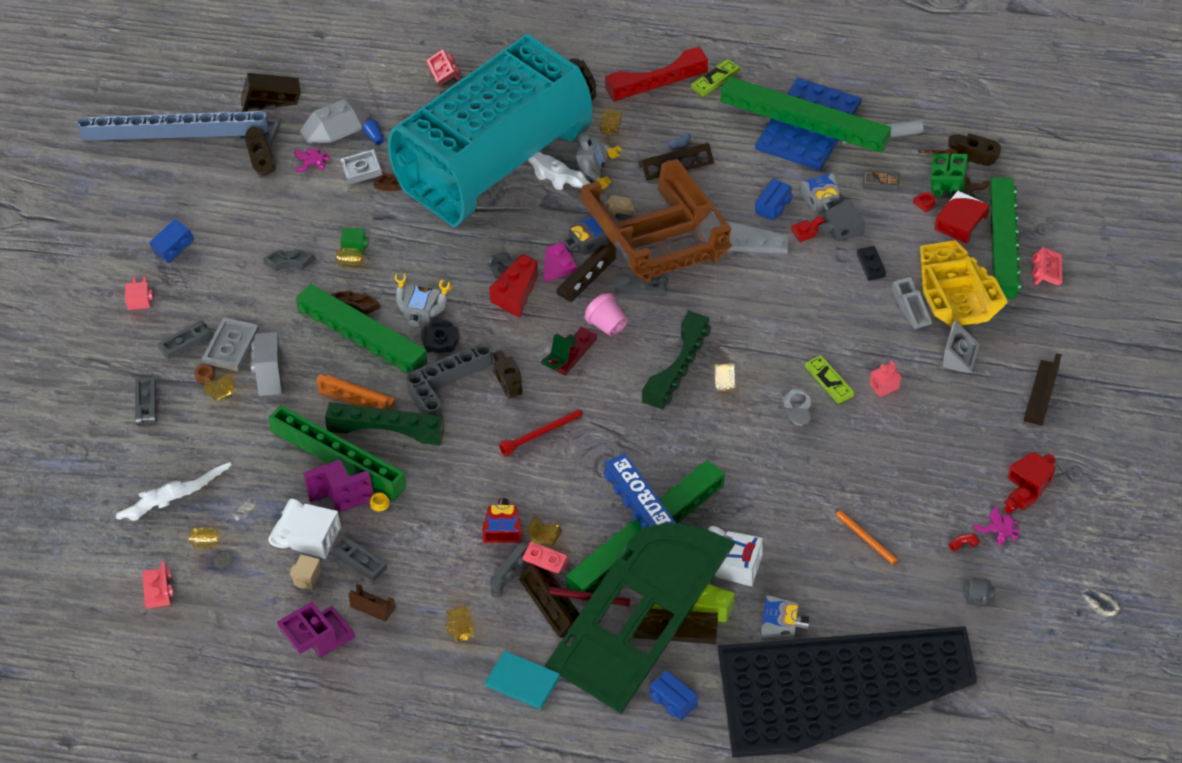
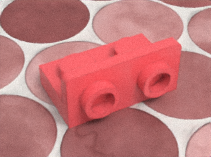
[426,49,461,86]
[1032,247,1063,286]
[523,542,571,574]
[142,561,173,609]

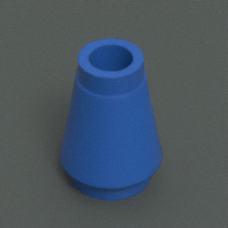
[363,119,385,145]

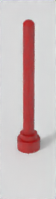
[499,410,583,457]

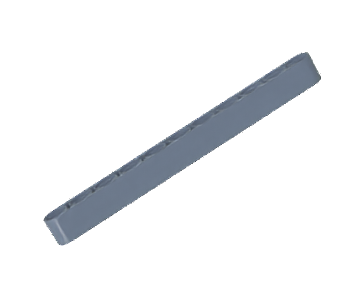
[77,111,269,141]

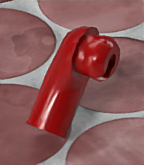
[948,533,980,552]

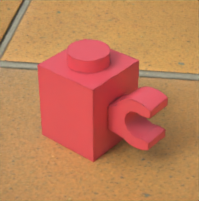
[125,276,153,310]
[870,360,901,397]

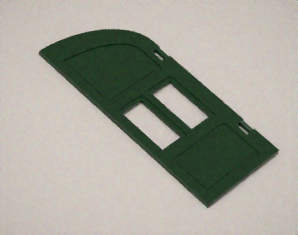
[544,523,735,714]

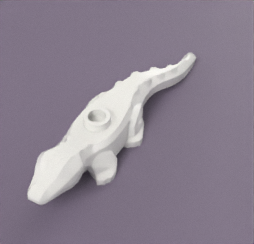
[528,152,590,190]
[115,462,232,521]

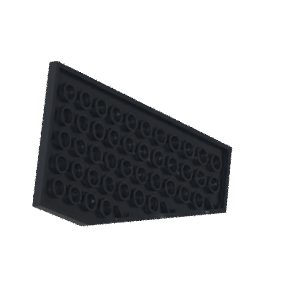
[718,626,977,758]

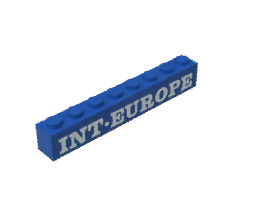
[603,453,677,529]

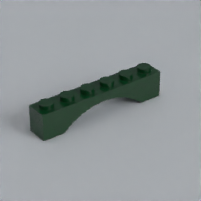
[642,311,711,410]
[325,402,445,446]

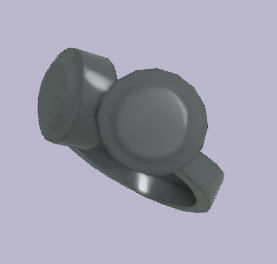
[487,252,512,279]

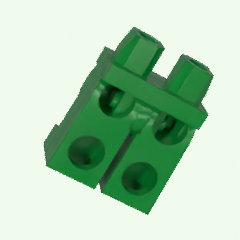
[930,154,969,197]

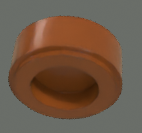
[194,365,214,383]

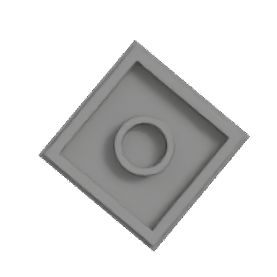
[340,149,383,185]

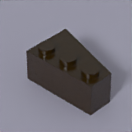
[241,73,301,112]

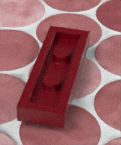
[550,327,597,376]

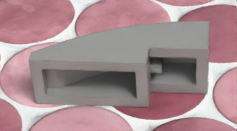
[891,277,932,330]

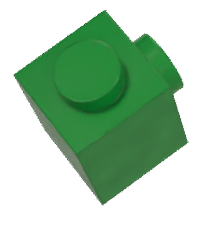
[340,228,369,255]

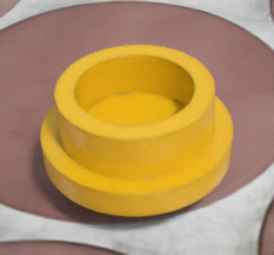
[370,493,390,512]

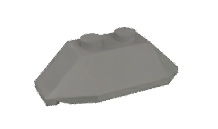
[300,99,370,143]

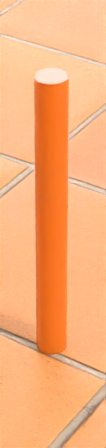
[836,510,898,565]

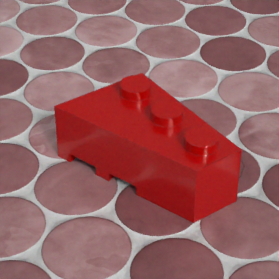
[489,253,538,318]

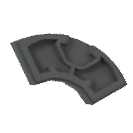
[263,249,315,272]

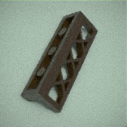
[638,142,714,181]
[556,242,616,302]
[1024,353,1062,426]
[519,565,579,638]
[633,607,718,644]

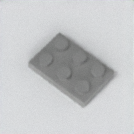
[202,317,259,371]

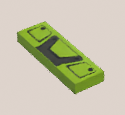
[691,59,740,97]
[805,355,854,404]

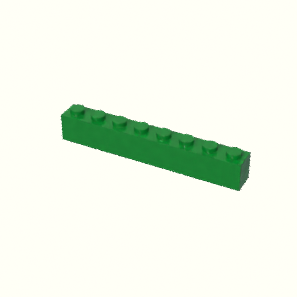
[989,177,1021,299]
[296,283,428,373]
[268,405,406,500]

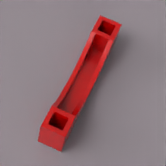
[605,46,708,102]

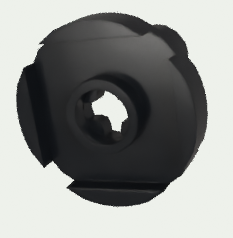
[421,319,459,353]

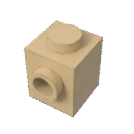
[290,555,322,590]

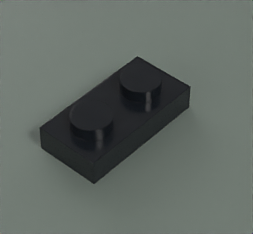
[857,246,886,281]

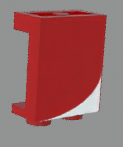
[935,191,990,244]

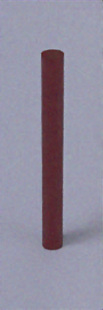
[548,587,630,607]

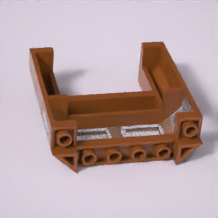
[580,159,732,283]

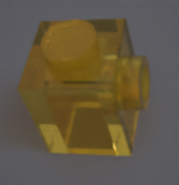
[714,364,735,392]
[445,605,474,642]

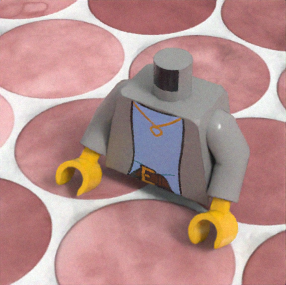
[576,135,622,189]
[395,273,452,327]

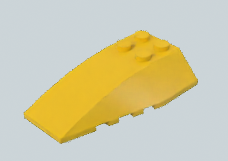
[920,240,1007,327]

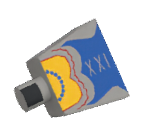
[800,173,840,212]
[761,595,809,640]

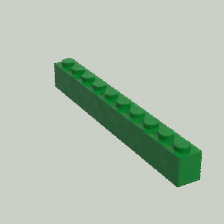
[721,77,891,153]
[566,460,725,601]

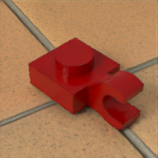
[791,216,825,243]
[1003,484,1038,514]

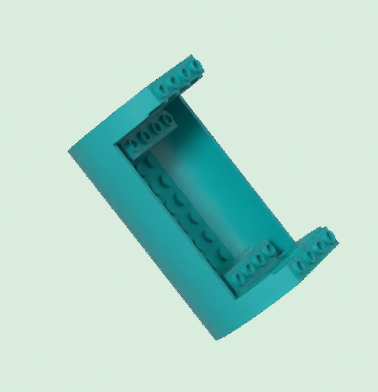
[388,33,592,228]

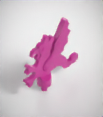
[294,148,330,172]
[974,506,1020,545]

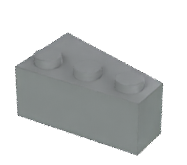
[251,332,282,396]

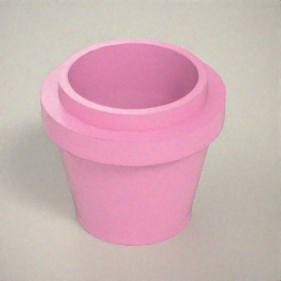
[585,293,628,337]

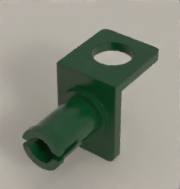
[541,334,577,371]

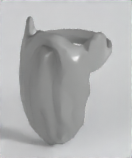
[783,389,811,426]

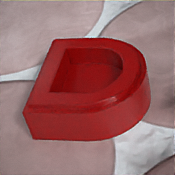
[913,193,935,213]

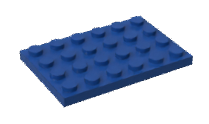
[755,77,862,171]

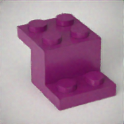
[303,460,373,512]
[277,601,355,658]

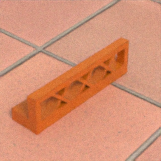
[317,374,396,410]

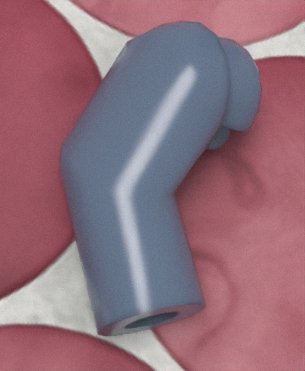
[668,132,691,150]

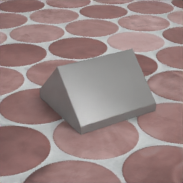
[943,321,980,373]

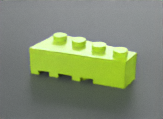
[642,584,735,622]

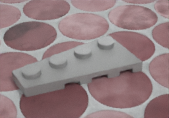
[716,219,788,254]

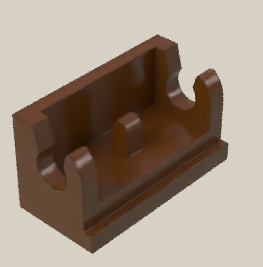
[348,583,396,622]

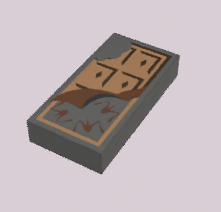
[863,171,900,190]

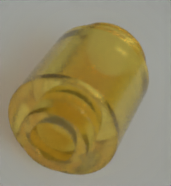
[336,248,363,268]
[189,527,218,548]

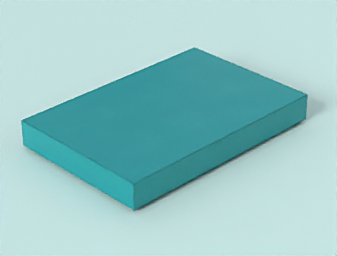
[485,651,560,710]

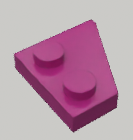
[543,242,577,282]

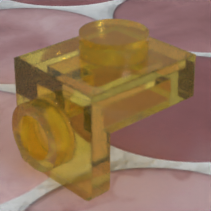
[599,109,622,135]
[203,374,235,401]
[526,517,562,546]

